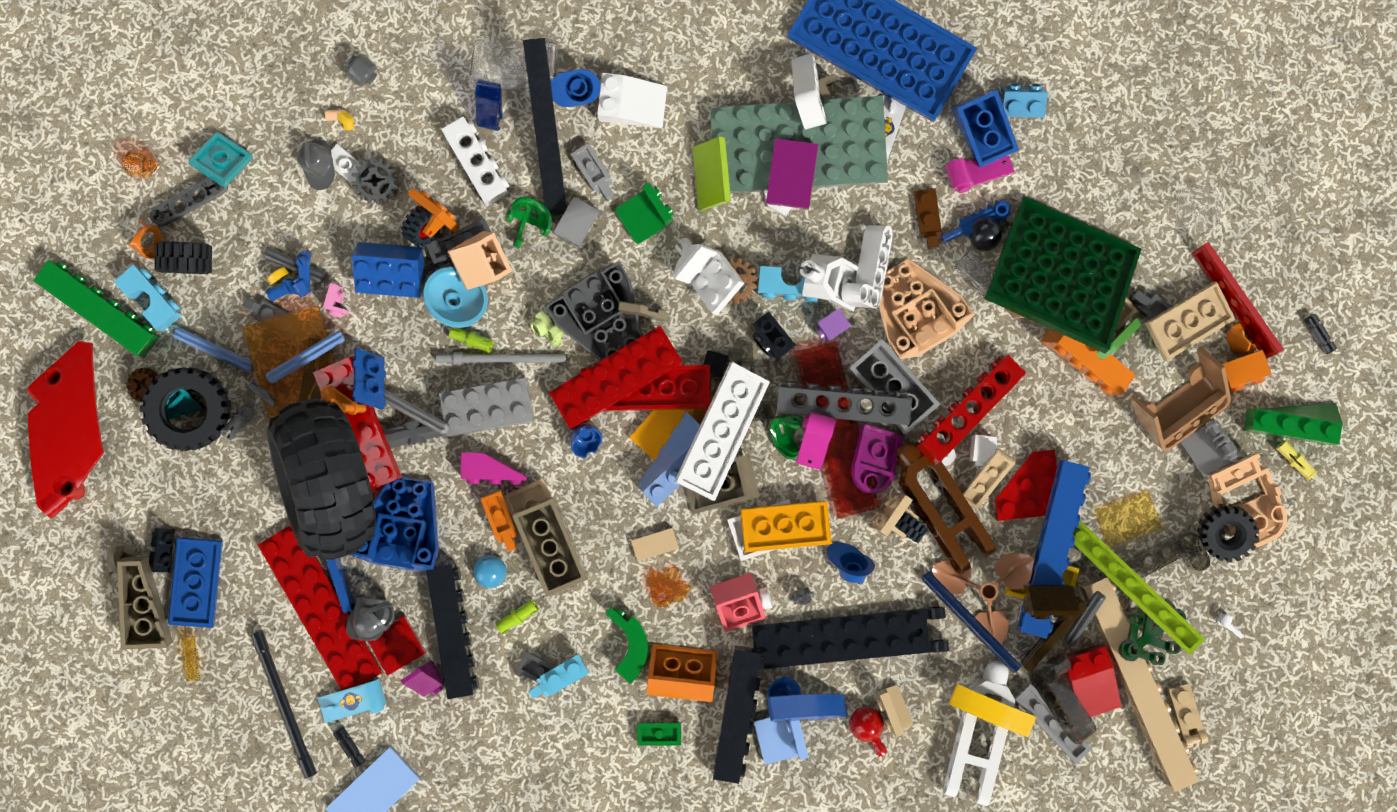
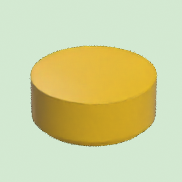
[267,267,289,285]

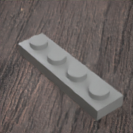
[1014,683,1092,764]

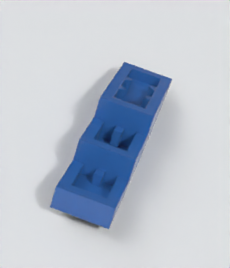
[767,694,848,721]

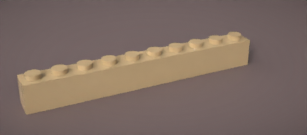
[1079,576,1199,792]

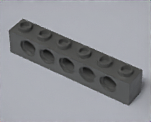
[777,381,913,425]

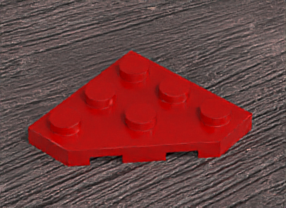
[994,449,1057,521]

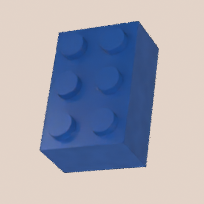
[352,242,425,298]

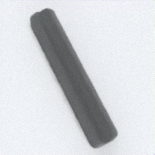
[264,248,326,283]
[1064,591,1106,646]

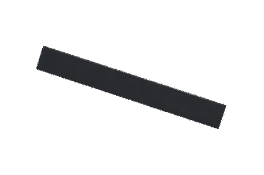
[523,38,567,215]

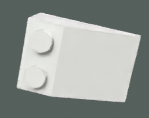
[597,73,667,128]

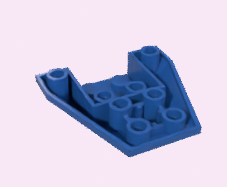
[350,477,439,572]

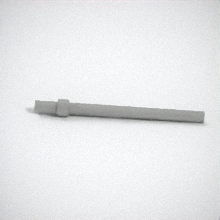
[436,352,566,365]

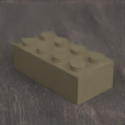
[512,496,588,597]

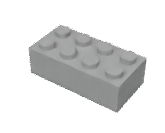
[847,339,940,434]
[439,378,535,437]

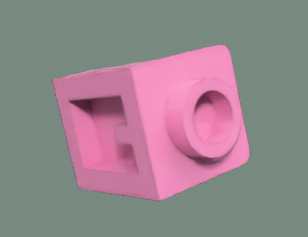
[323,283,349,318]

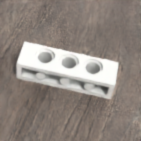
[441,116,509,206]

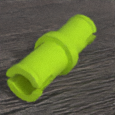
[449,327,494,353]
[495,599,539,635]

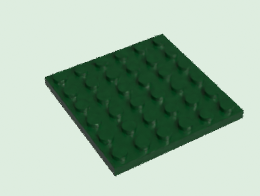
[984,196,1142,354]

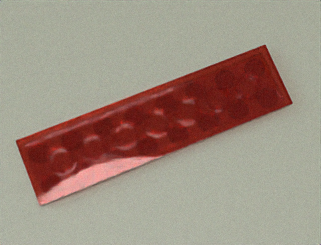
[794,341,880,519]

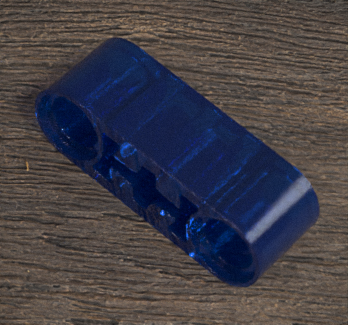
[475,79,503,131]

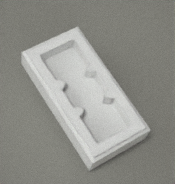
[331,144,369,188]

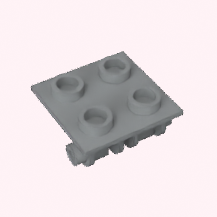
[1180,420,1242,477]

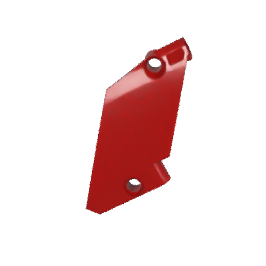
[27,341,104,518]

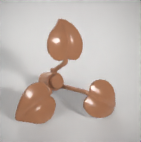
[932,553,1034,644]

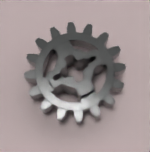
[351,157,399,205]

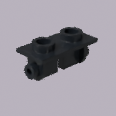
[149,527,175,572]

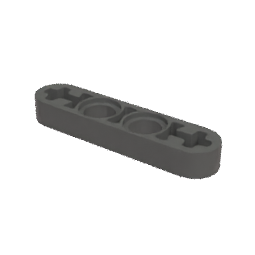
[150,177,228,226]

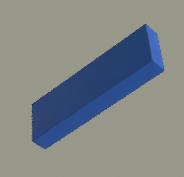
[326,558,355,613]

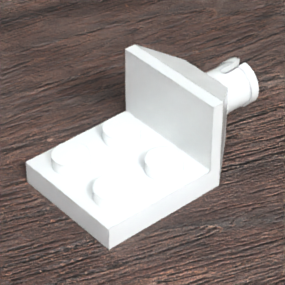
[673,238,744,315]
[800,254,858,311]

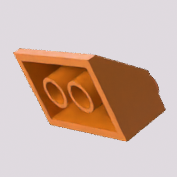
[647,644,717,702]

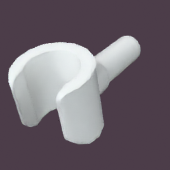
[1217,613,1244,639]

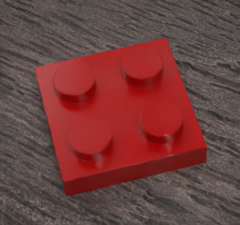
[368,615,426,676]

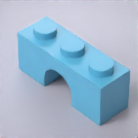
[113,264,183,332]
[757,266,818,302]

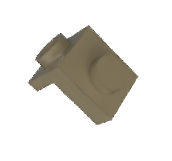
[818,73,836,100]

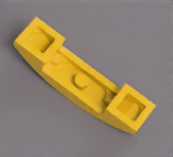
[948,684,1036,737]

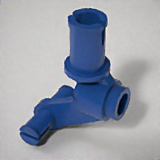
[266,250,312,302]

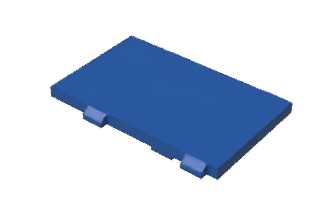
[352,348,386,410]

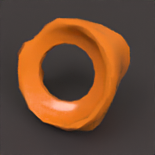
[126,221,163,259]
[1227,322,1258,354]

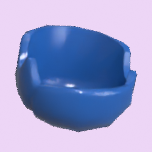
[570,424,602,458]
[767,677,802,699]

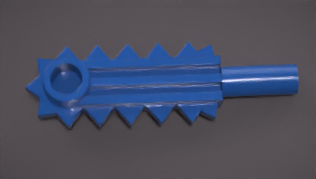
[941,200,1012,243]

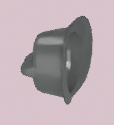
[298,139,335,190]

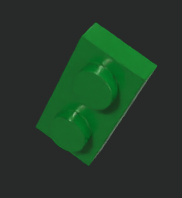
[637,722,681,746]

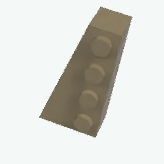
[117,556,173,650]

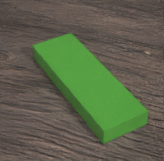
[1096,318,1141,359]

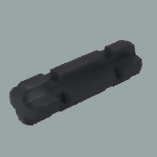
[1304,314,1337,354]
[333,727,365,768]

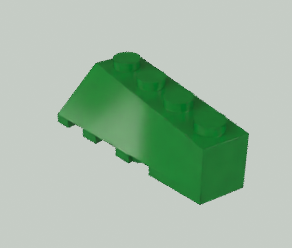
[1244,403,1343,445]

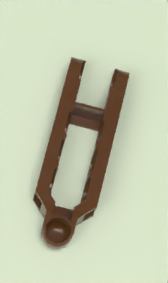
[895,442,996,575]

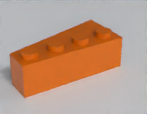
[1040,329,1136,396]

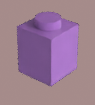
[815,308,851,342]

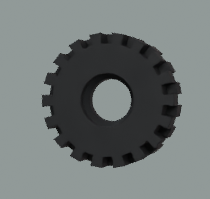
[1197,503,1259,562]

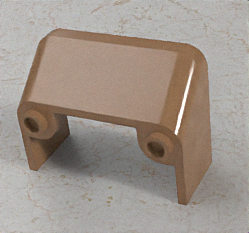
[1131,347,1231,451]

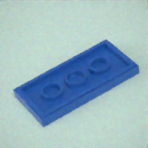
[168,537,223,628]

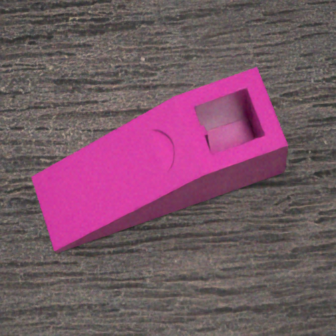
[461,452,529,485]

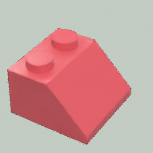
[710,573,766,632]

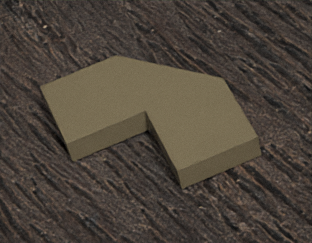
[618,301,669,322]

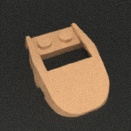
[1207,452,1287,547]

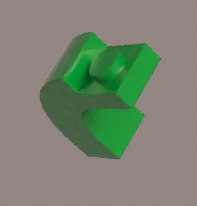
[605,606,648,685]

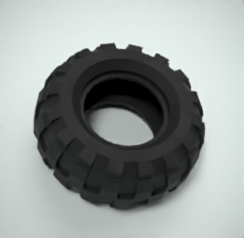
[267,399,376,560]

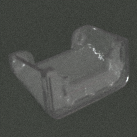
[469,35,560,94]

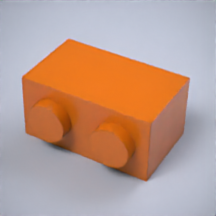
[1222,350,1272,392]

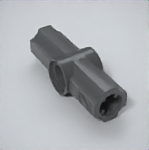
[384,416,446,448]

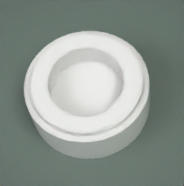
[759,587,773,610]

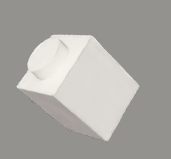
[969,435,997,467]

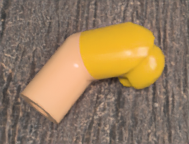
[325,109,355,130]

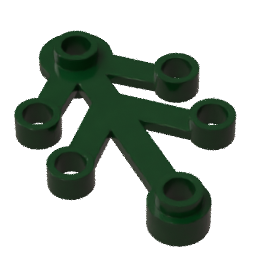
[1118,609,1186,665]

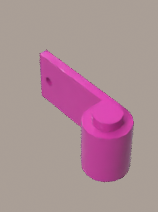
[945,155,1015,193]
[796,412,836,470]

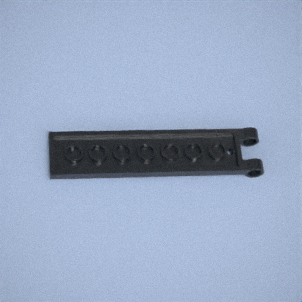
[752,606,950,669]

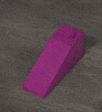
[400,660,444,697]

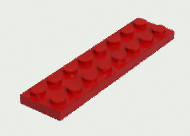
[258,525,383,691]

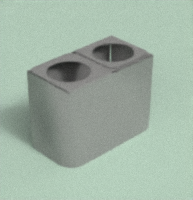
[553,197,603,251]

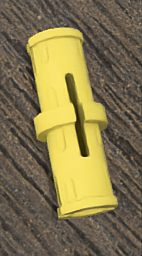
[1276,440,1317,481]

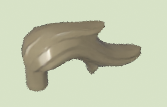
[107,541,137,578]

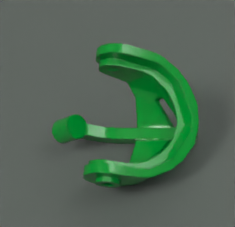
[505,197,552,248]
[769,415,806,459]

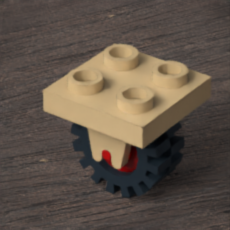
[871,492,928,543]

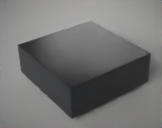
[703,350,728,377]

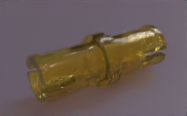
[181,636,201,682]

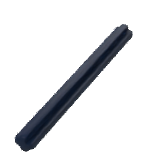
[921,571,1021,673]

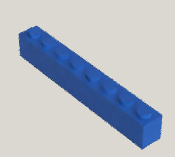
[1016,460,1091,639]

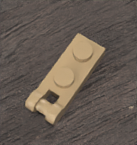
[1167,683,1208,748]

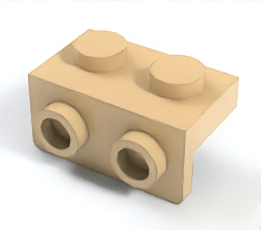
[876,684,913,737]

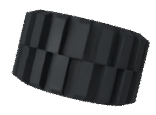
[154,241,212,274]

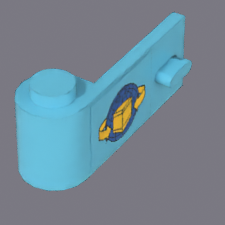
[318,679,387,723]

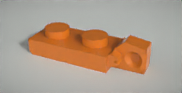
[480,490,518,552]

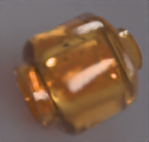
[121,149,157,178]

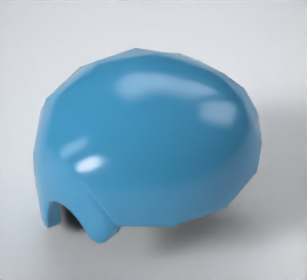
[473,554,507,588]

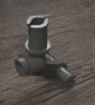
[220,380,278,440]

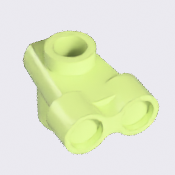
[530,311,564,347]

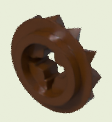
[125,367,158,402]

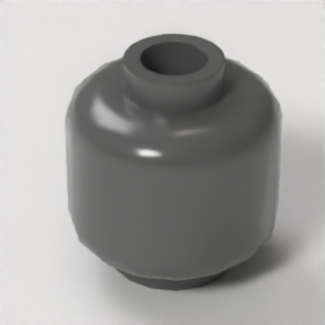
[344,54,377,86]

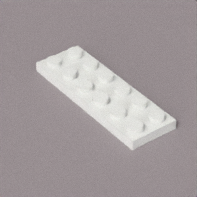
[674,362,770,501]

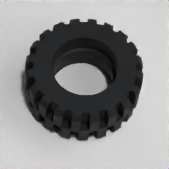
[140,368,232,451]

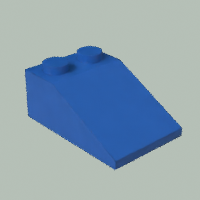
[951,89,1019,168]

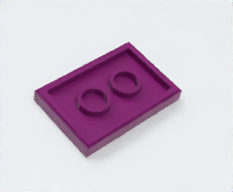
[766,139,819,210]

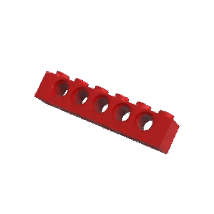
[916,354,1027,465]

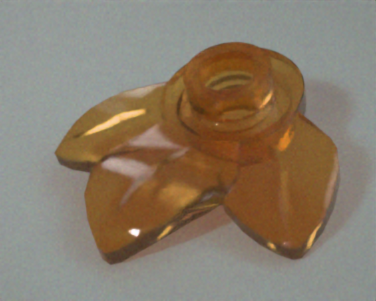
[648,566,691,608]

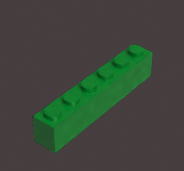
[33,260,160,358]

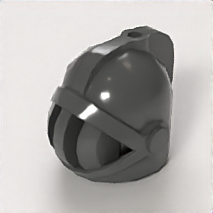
[346,597,395,641]

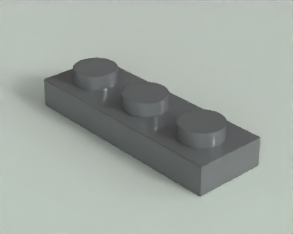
[425,218,491,265]

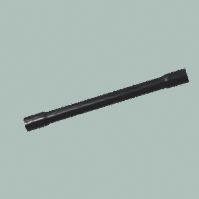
[250,630,317,779]

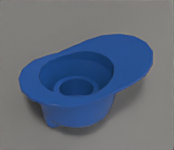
[551,69,601,107]
[826,542,875,585]

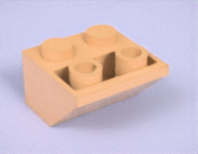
[447,231,512,290]

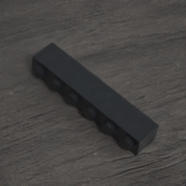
[426,563,479,700]
[713,645,765,784]

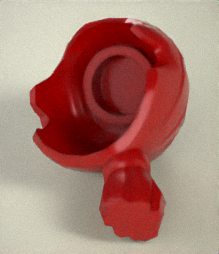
[849,707,887,757]

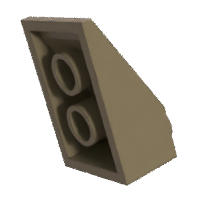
[686,455,760,514]

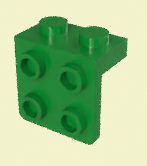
[615,182,674,244]

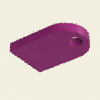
[851,424,903,494]

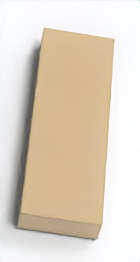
[962,448,1016,510]

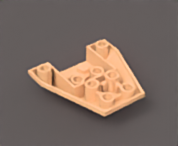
[879,258,974,359]

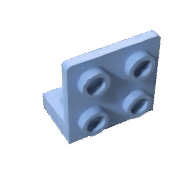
[754,717,809,764]

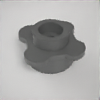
[793,587,814,606]

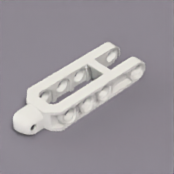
[943,660,1015,806]

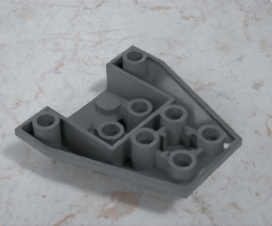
[545,261,643,361]

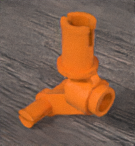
[321,385,366,415]

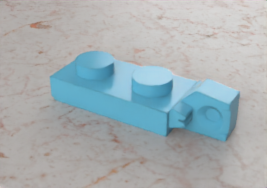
[529,654,590,699]

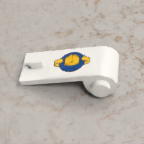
[883,95,906,159]

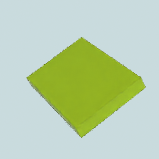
[692,137,731,211]

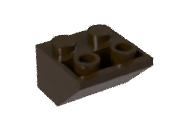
[1023,585,1079,620]

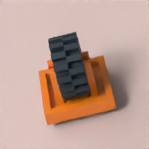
[401,188,460,247]

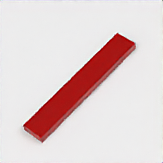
[1192,242,1284,359]

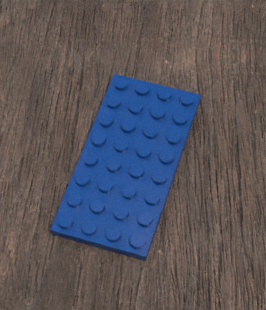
[787,0,977,123]

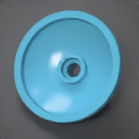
[423,267,488,328]

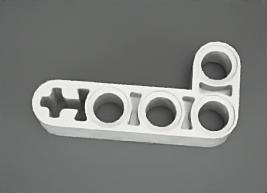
[792,53,827,130]
[841,225,893,308]

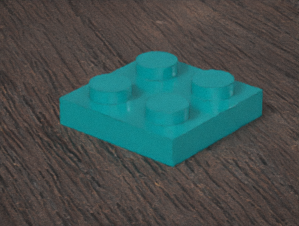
[189,132,252,188]

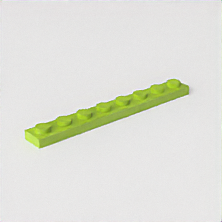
[1073,520,1206,655]

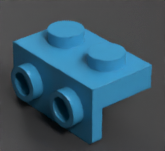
[1001,83,1048,118]

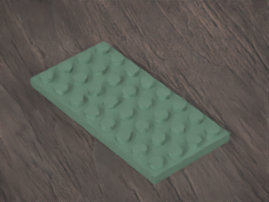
[710,95,888,193]

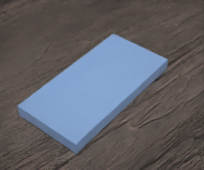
[326,746,421,812]

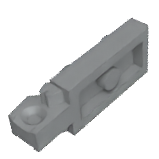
[570,142,615,201]

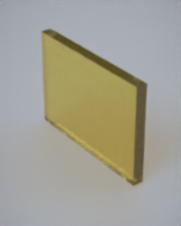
[1095,492,1162,547]

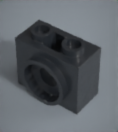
[750,311,796,362]

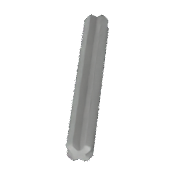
[384,390,450,435]

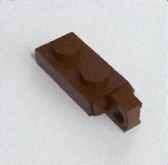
[913,188,941,249]

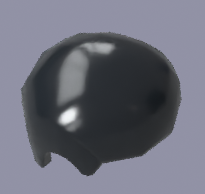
[969,217,1002,252]

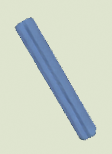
[173,327,254,372]
[266,331,345,383]

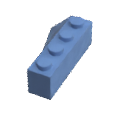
[637,412,700,507]

